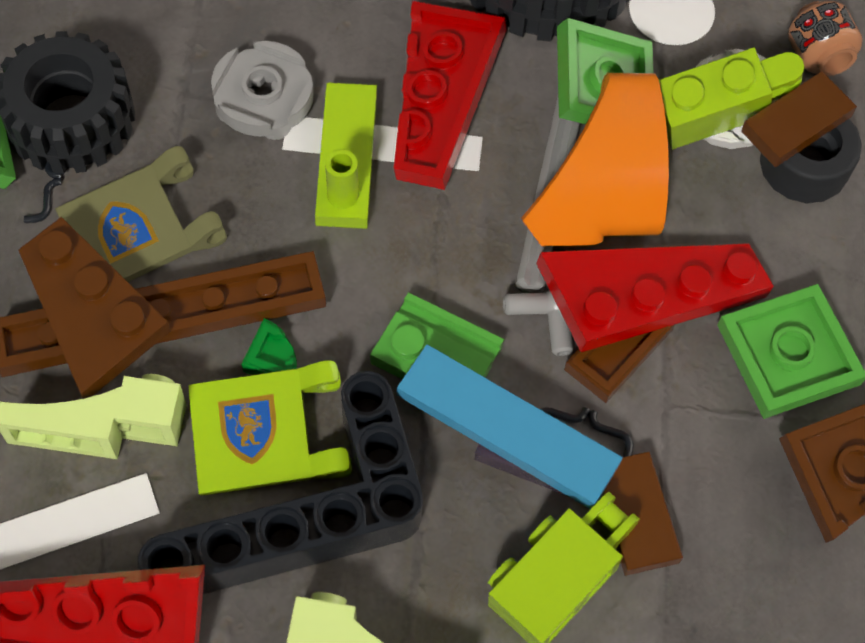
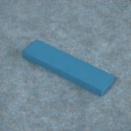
[397,345,623,509]

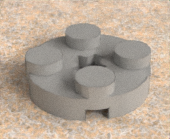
[211,41,314,140]

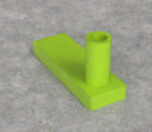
[315,82,377,229]

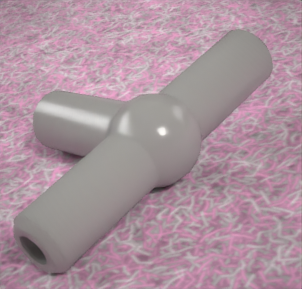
[503,290,573,356]

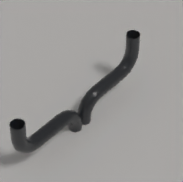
[24,162,62,223]
[540,407,634,457]

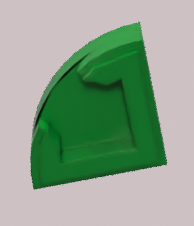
[241,318,297,375]

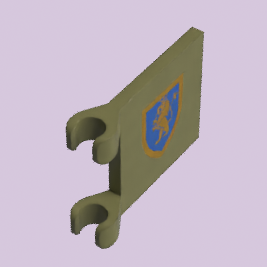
[55,146,227,282]

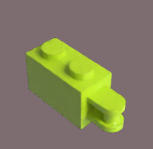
[659,47,804,149]
[488,492,640,643]

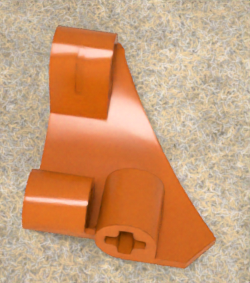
[521,73,669,246]

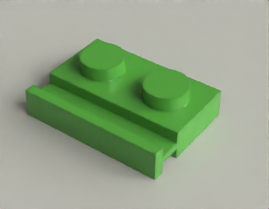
[370,292,504,379]

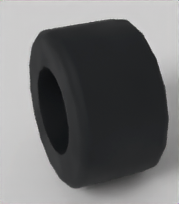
[760,119,862,203]

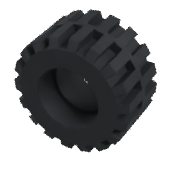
[0,31,135,174]

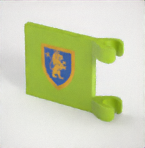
[188,360,352,496]

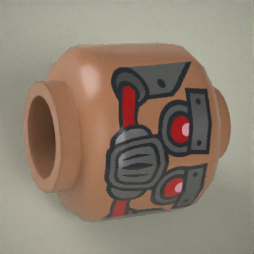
[788,1,863,76]

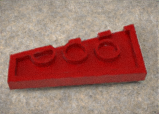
[393,1,506,190]
[536,244,774,352]
[0,565,205,643]

